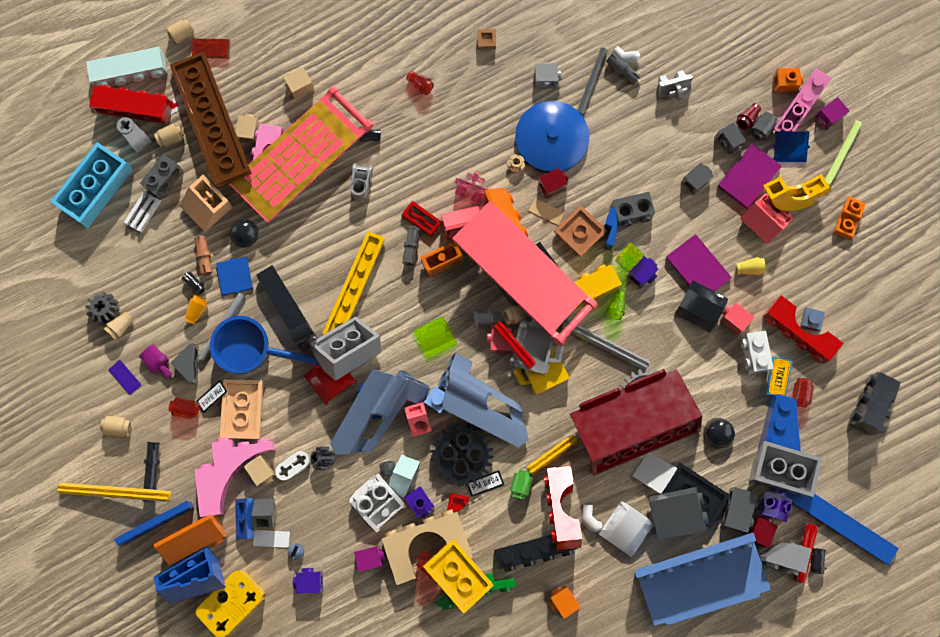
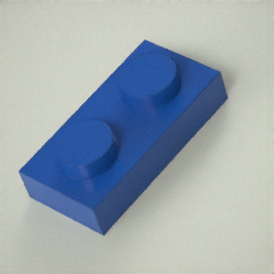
[235,498,255,539]

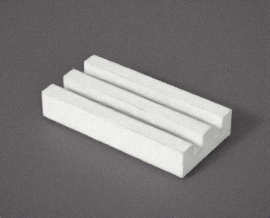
[124,191,161,233]

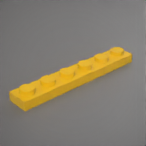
[322,231,385,335]

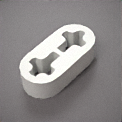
[276,451,311,481]

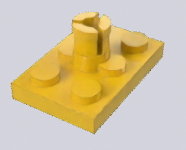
[422,539,494,614]

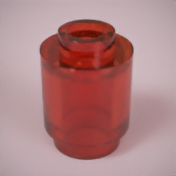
[792,378,814,408]
[168,397,200,420]

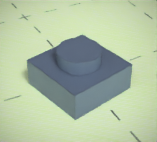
[800,307,825,332]

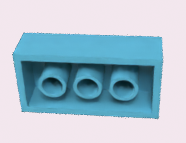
[50,142,134,229]

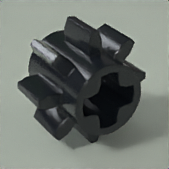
[310,446,335,470]

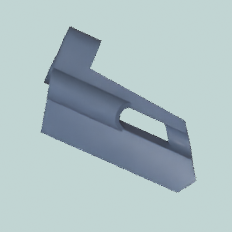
[438,353,529,447]
[330,369,431,455]

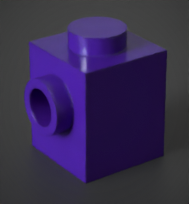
[627,256,659,289]
[404,486,434,518]
[293,568,323,594]

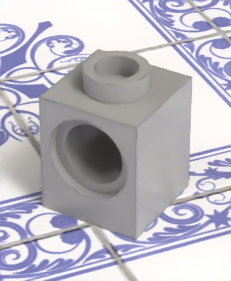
[534,63,561,89]

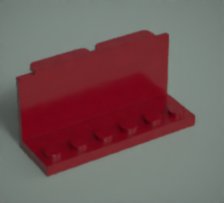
[570,369,703,476]

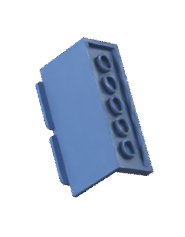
[634,533,771,626]

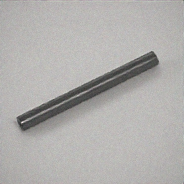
[577,47,608,116]

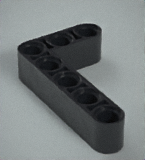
[256,265,318,353]

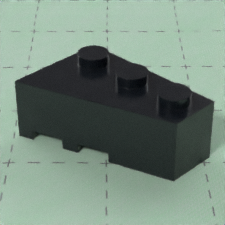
[849,371,901,436]

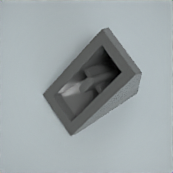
[170,343,199,384]

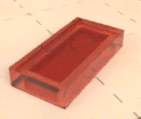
[192,39,230,59]

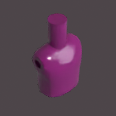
[139,344,173,379]

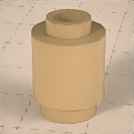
[165,19,194,44]
[154,123,184,148]
[100,416,132,438]

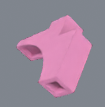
[195,437,276,517]

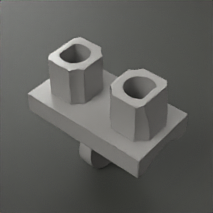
[658,70,693,101]

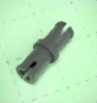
[606,53,641,85]
[402,226,420,266]

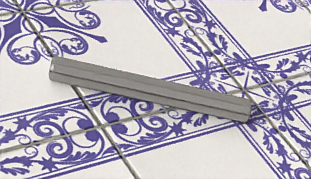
[561,319,650,371]

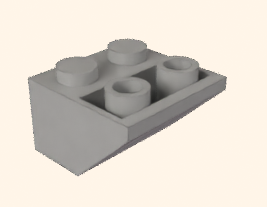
[759,543,812,575]

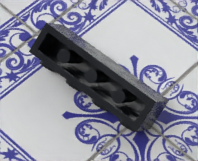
[494,534,578,572]

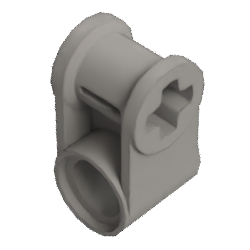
[117,117,152,154]
[350,163,373,201]

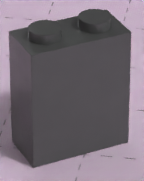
[649,487,709,540]

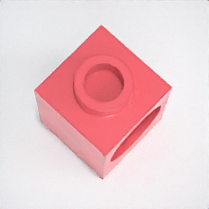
[404,402,432,437]

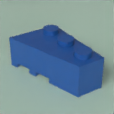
[757,394,801,452]
[154,546,226,604]

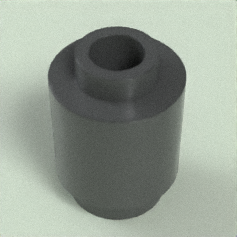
[751,112,777,141]

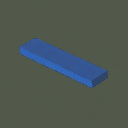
[114,501,194,546]

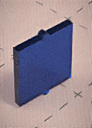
[773,131,810,162]

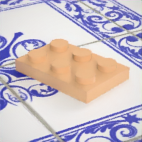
[220,380,264,439]

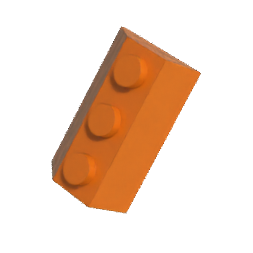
[484,188,528,237]
[153,515,228,566]

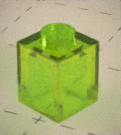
[615,242,645,273]

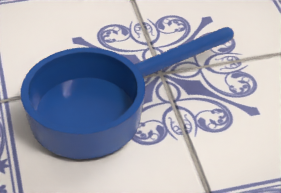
[210,316,321,374]

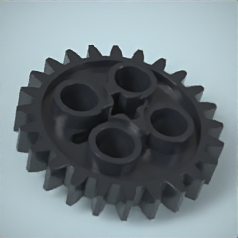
[430,422,494,487]

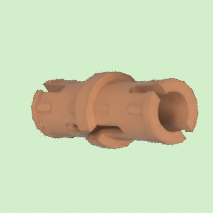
[194,236,213,276]

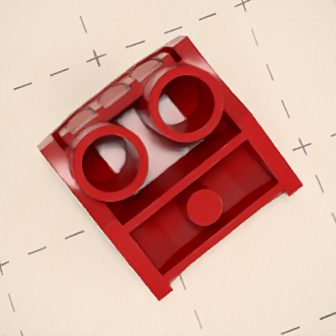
[304,365,357,406]

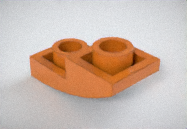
[833,196,866,240]

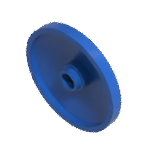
[515,101,589,173]

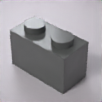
[720,487,759,533]

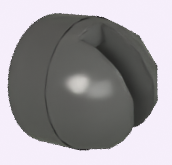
[379,461,395,476]

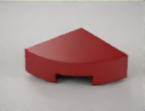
[447,493,470,513]

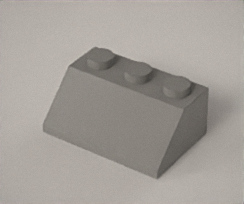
[309,317,381,381]
[749,441,823,498]

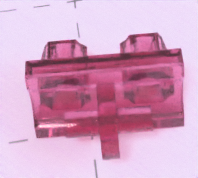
[455,170,488,203]

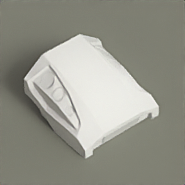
[349,474,407,533]
[598,501,655,557]

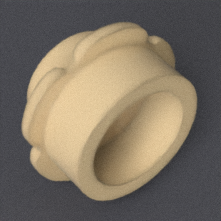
[507,154,525,172]

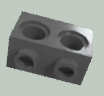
[140,154,184,200]
[610,192,655,227]

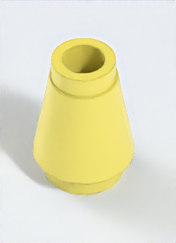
[736,257,766,276]

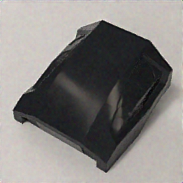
[675,280,728,333]

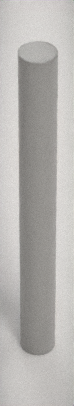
[198,293,245,361]

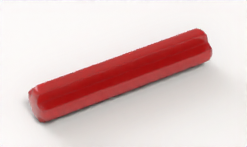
[493,322,536,370]
[793,524,818,583]

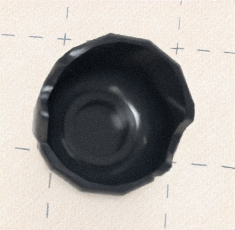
[229,219,259,248]
[704,417,735,448]

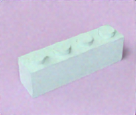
[86,47,168,87]

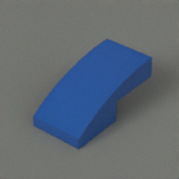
[604,207,617,251]

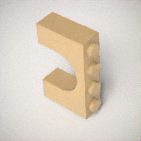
[381,510,473,585]

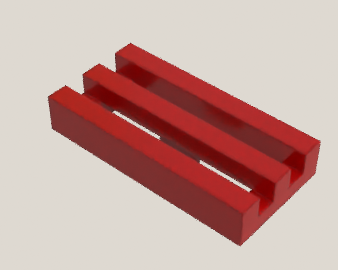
[401,201,442,238]

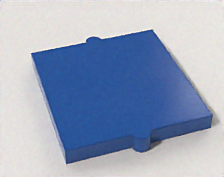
[216,257,253,295]

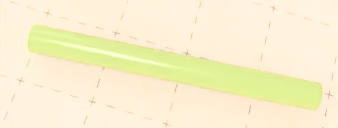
[825,120,862,186]

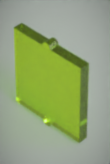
[414,316,458,359]

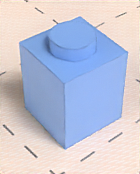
[424,386,445,415]

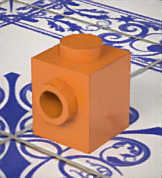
[773,68,803,93]
[549,585,581,619]

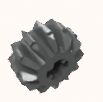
[85,292,120,325]

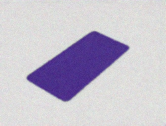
[109,360,141,394]

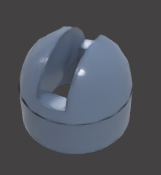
[288,543,304,560]

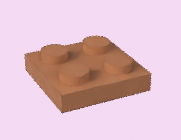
[554,205,607,258]

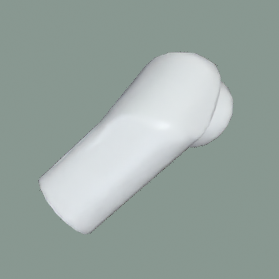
[612,46,640,64]
[582,505,602,532]

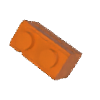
[420,242,463,278]

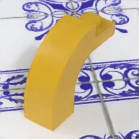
[763,174,831,211]

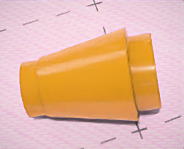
[184,295,208,325]

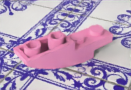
[774,68,832,139]

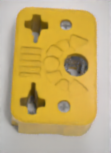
[196,570,265,637]

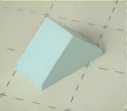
[389,455,420,499]

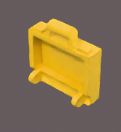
[514,346,570,395]

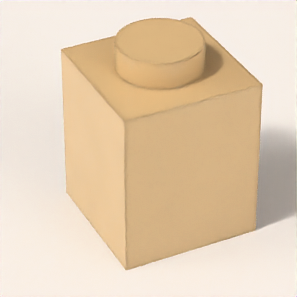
[283,67,314,99]
[236,114,260,145]
[244,455,276,487]

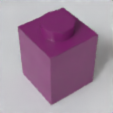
[815,97,849,130]
[354,546,386,572]

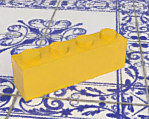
[573,264,622,311]

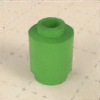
[509,470,533,500]

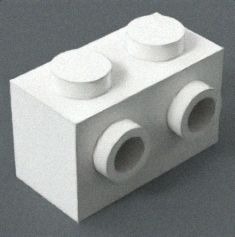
[741,331,774,375]

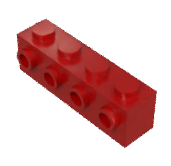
[89,84,172,124]

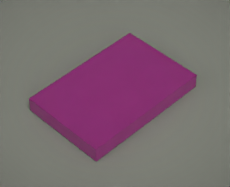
[717,144,782,209]
[666,234,732,291]

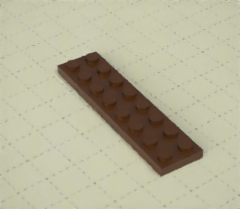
[170,51,252,188]

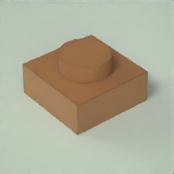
[477,29,496,50]

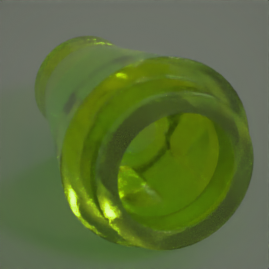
[606,290,626,320]

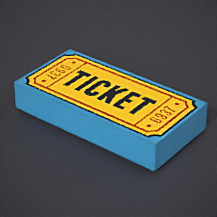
[765,357,793,396]

